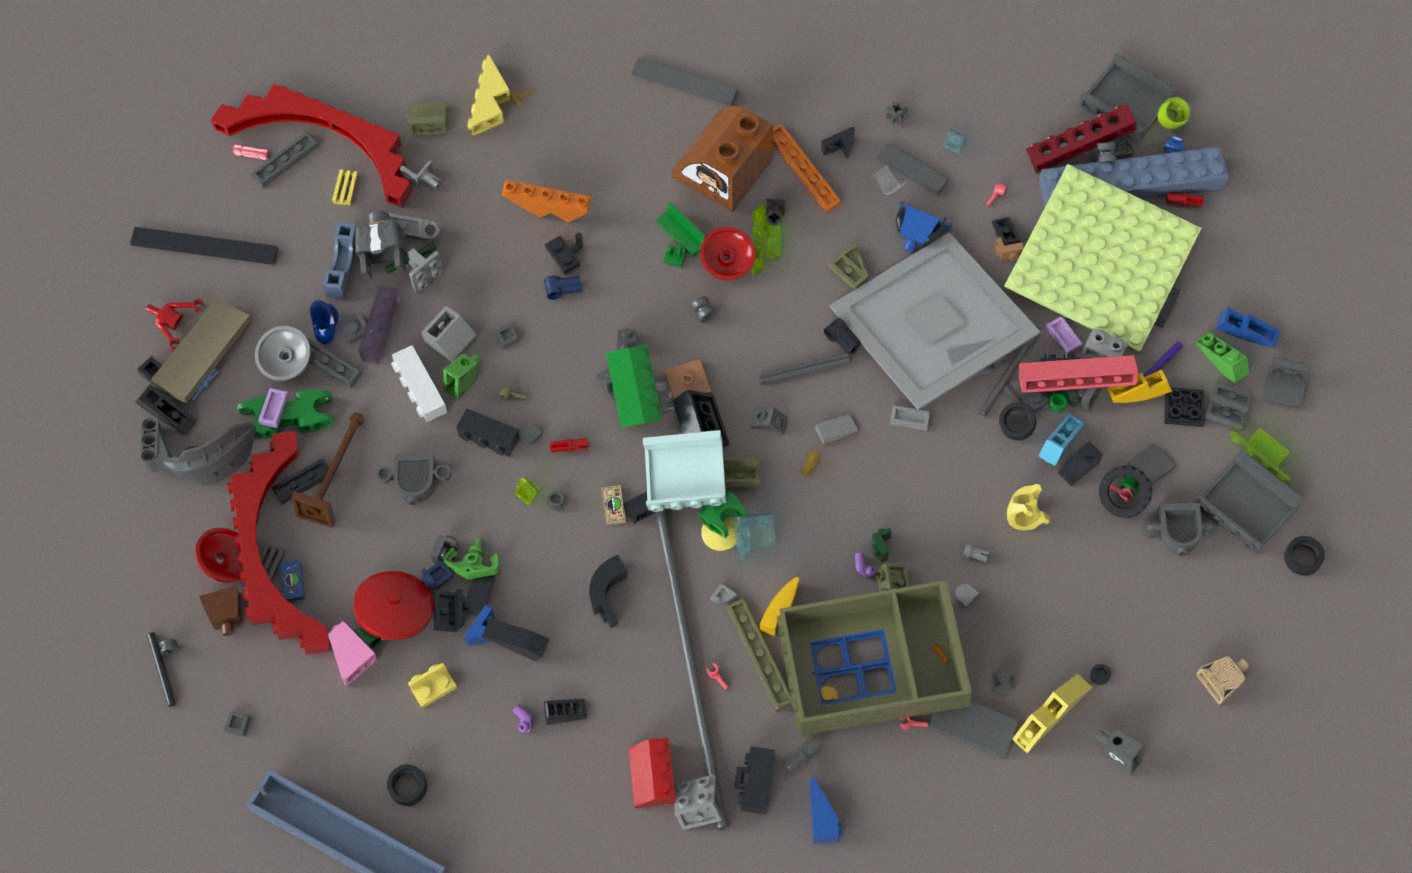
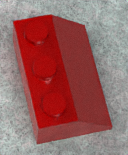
[629,737,675,808]

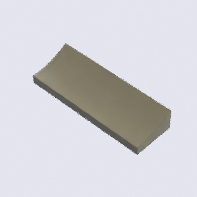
[151,297,252,403]

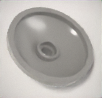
[255,326,311,381]

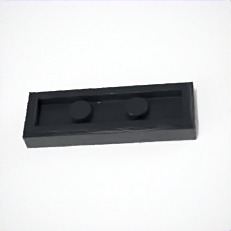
[272,458,329,504]

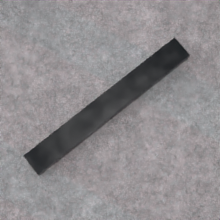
[130,227,278,265]

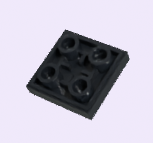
[1164,387,1204,427]

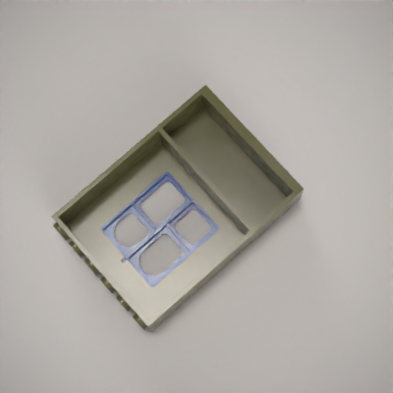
[777,580,972,736]

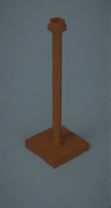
[291,412,364,528]

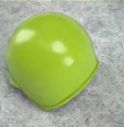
[1157,97,1190,129]

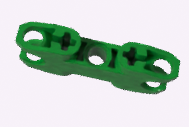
[237,390,335,439]
[697,490,749,538]

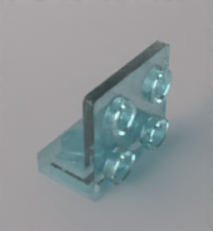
[734,513,776,563]

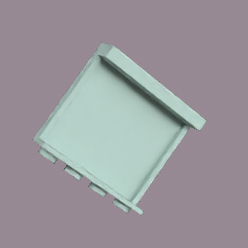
[643,430,726,512]

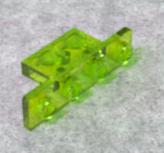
[752,204,781,276]
[1229,428,1293,482]

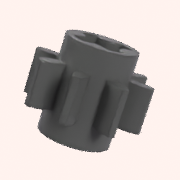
[886,102,908,124]

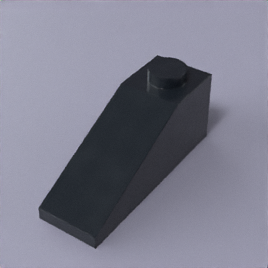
[135,384,196,434]
[482,618,549,661]

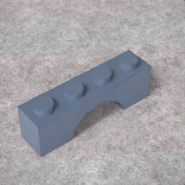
[323,222,357,299]

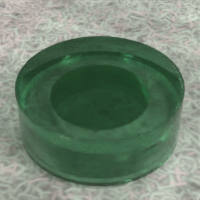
[1064,389,1080,408]

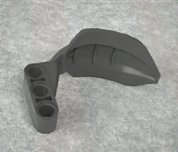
[140,417,256,485]

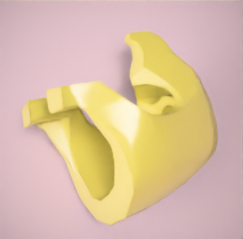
[1007,484,1050,531]

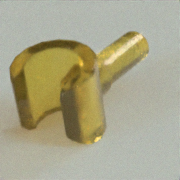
[509,88,534,105]

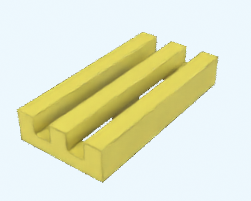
[332,169,358,205]

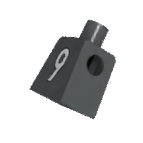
[1096,730,1144,776]

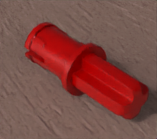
[1166,192,1204,207]
[549,437,588,453]

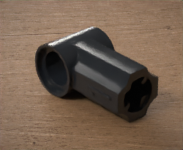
[766,198,785,225]
[823,318,861,355]

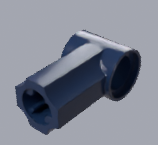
[544,275,582,300]

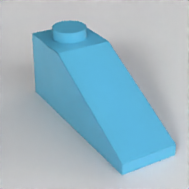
[1039,413,1085,466]

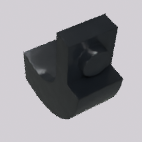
[589,554,628,628]

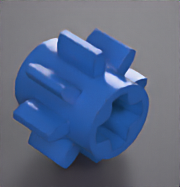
[1163,135,1185,153]

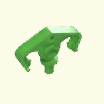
[443,538,500,579]

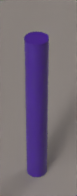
[1143,342,1183,377]

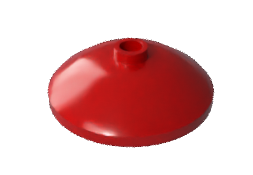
[700,227,756,281]
[194,528,244,583]

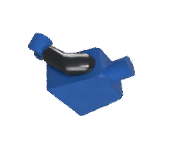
[895,202,953,253]

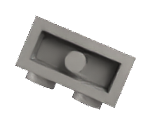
[1082,328,1128,358]

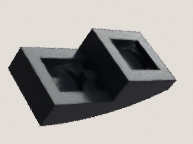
[464,575,495,613]

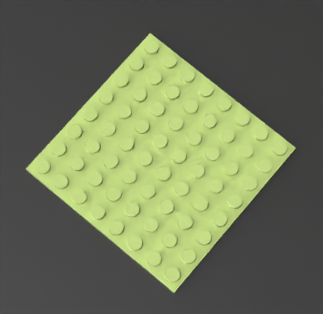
[1004,164,1201,353]

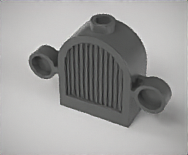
[377,453,451,505]
[1142,503,1217,556]

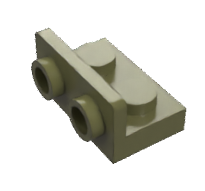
[876,563,910,591]

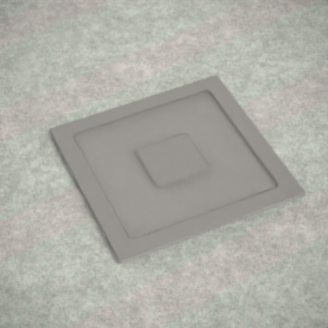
[829,232,1041,410]

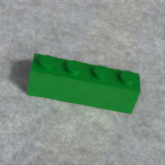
[606,344,663,428]

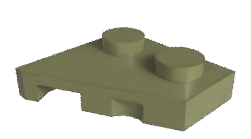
[829,243,868,290]

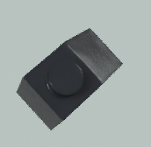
[1058,441,1103,486]

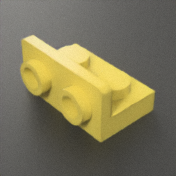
[408,663,457,709]

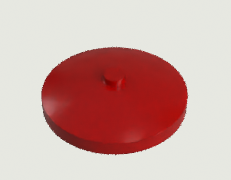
[353,571,434,640]

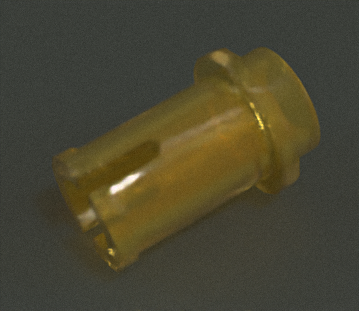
[799,450,820,476]

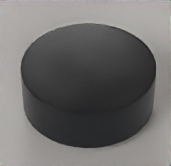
[1090,664,1111,685]

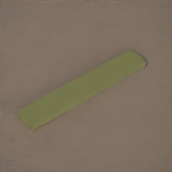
[726,598,792,712]

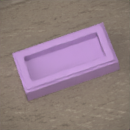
[1045,316,1083,354]
[258,388,289,428]

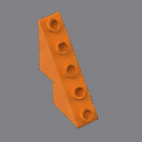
[501,180,592,223]

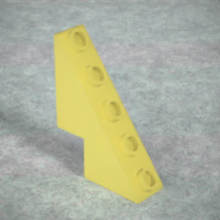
[468,55,511,136]
[1012,674,1093,753]

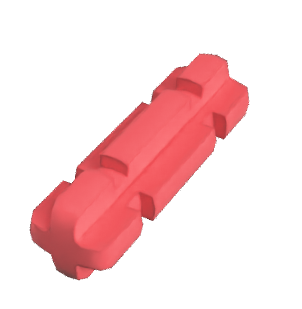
[233,144,269,160]

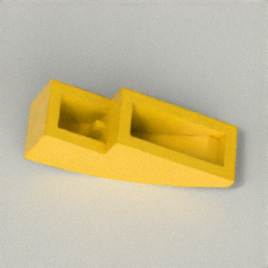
[1107,369,1172,403]
[760,577,799,636]

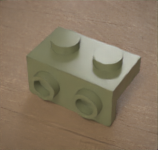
[724,457,760,488]

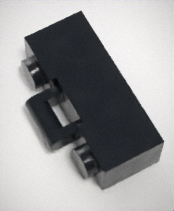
[734,746,775,815]

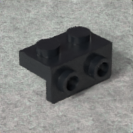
[433,589,465,632]

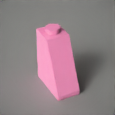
[328,621,377,687]

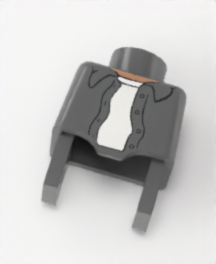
[355,211,408,280]

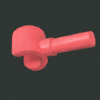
[986,184,1006,206]
[1109,484,1134,503]
[707,663,729,690]
[900,717,928,730]

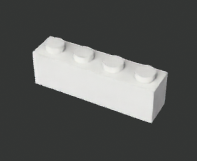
[391,345,447,422]

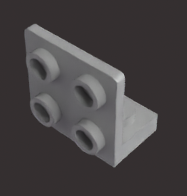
[674,775,722,830]

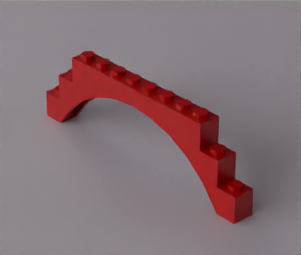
[211,84,412,208]
[227,431,329,655]

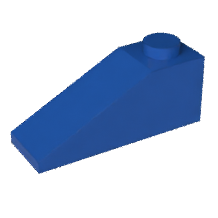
[809,777,843,843]

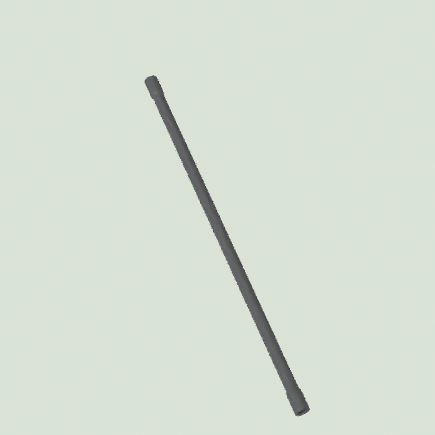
[655,509,729,830]

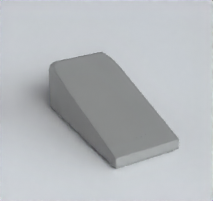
[815,414,858,445]

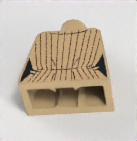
[1196,656,1249,705]

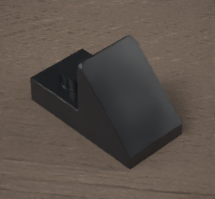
[821,126,855,159]

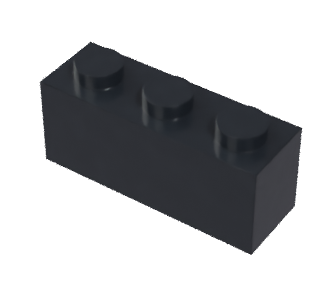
[456,408,520,456]

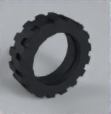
[1099,466,1152,518]

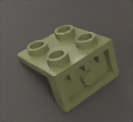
[408,102,447,135]

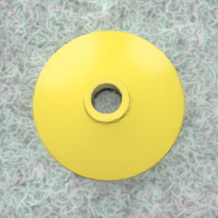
[701,517,740,551]

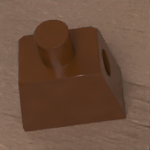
[199,586,242,636]

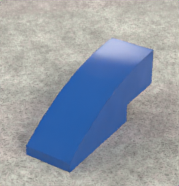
[1216,308,1280,347]

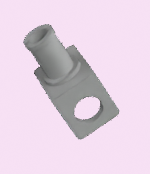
[400,160,442,189]

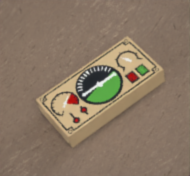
[601,485,626,526]

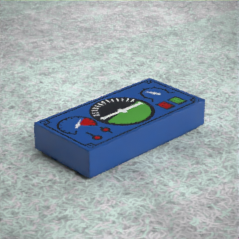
[280,560,305,602]

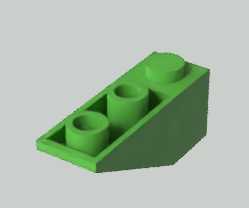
[1195,332,1250,383]

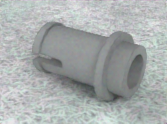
[963,543,989,563]

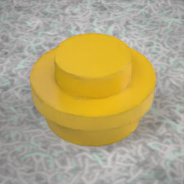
[820,686,838,701]

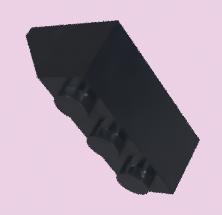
[672,389,730,447]

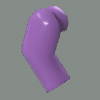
[855,553,876,579]

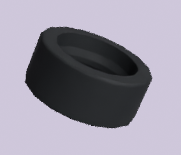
[999,402,1036,441]
[1284,536,1325,576]
[387,764,427,806]

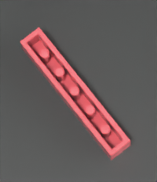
[1019,355,1138,393]

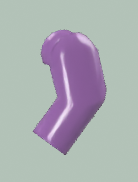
[513,704,533,733]

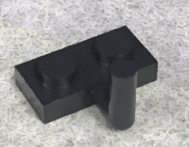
[545,233,583,275]

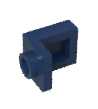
[421,560,454,591]

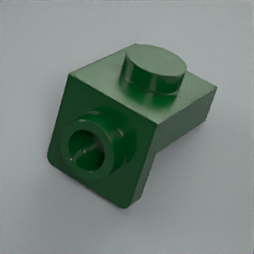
[871,528,892,562]

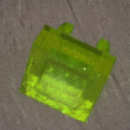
[514,477,541,505]

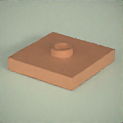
[664,359,711,400]

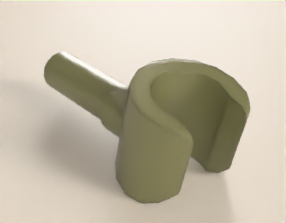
[499,386,527,401]

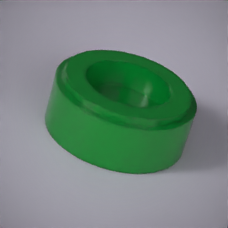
[1048,393,1068,413]

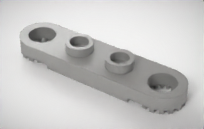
[375,211,441,240]

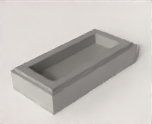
[890,405,931,431]

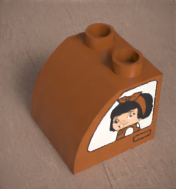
[672,107,773,212]

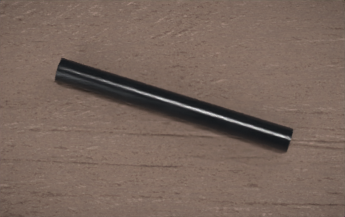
[147,632,176,707]

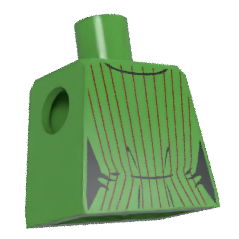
[443,354,482,399]

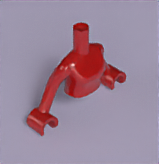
[146,298,204,352]

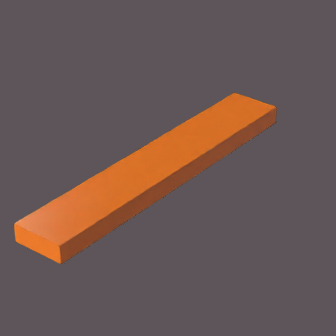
[773,123,841,213]

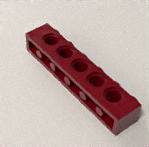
[1026,104,1138,174]

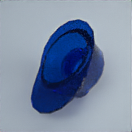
[310,300,339,344]

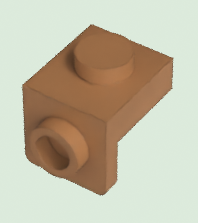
[994,237,1024,262]

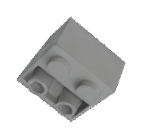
[422,306,477,362]

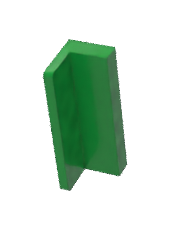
[656,202,706,258]

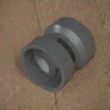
[1097,142,1117,162]
[691,296,716,323]

